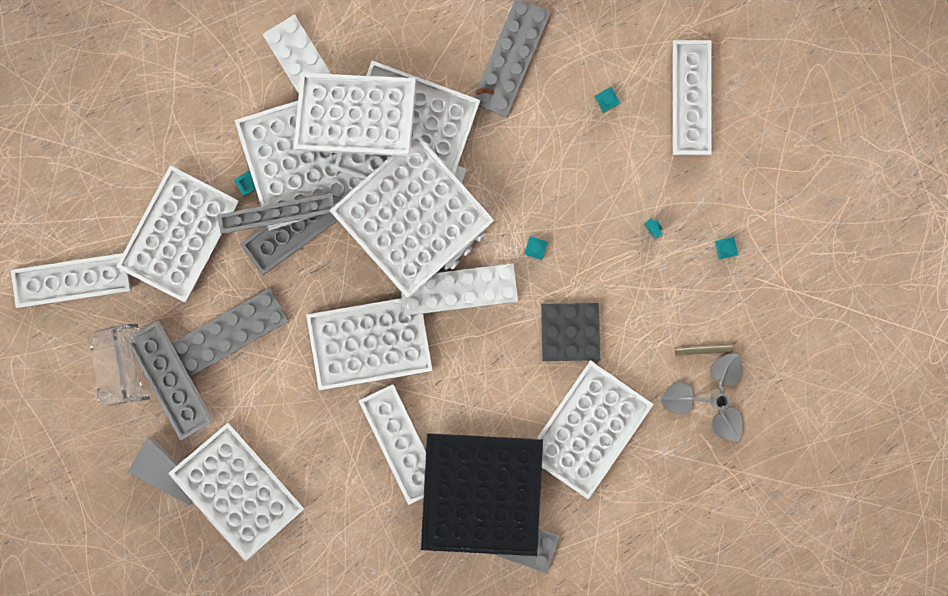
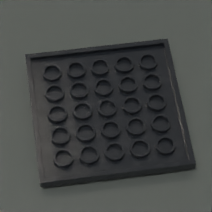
[421,433,543,556]

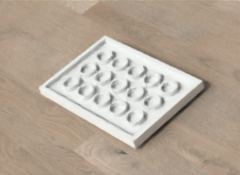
[294,73,417,156]
[116,165,239,303]
[306,298,433,390]
[536,361,654,499]
[168,423,304,562]

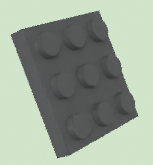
[541,303,600,361]

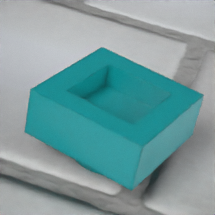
[594,87,620,113]
[234,170,256,197]
[644,218,663,239]
[524,236,548,260]
[715,237,738,260]

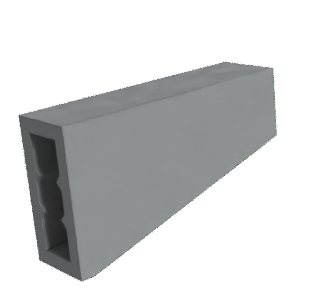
[128,437,193,505]

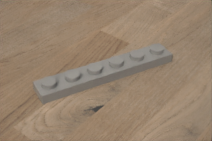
[217,193,335,234]

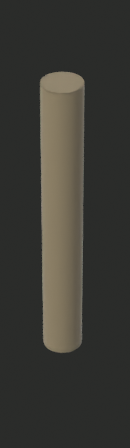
[675,344,733,356]

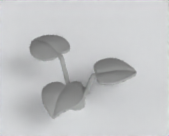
[661,353,743,442]

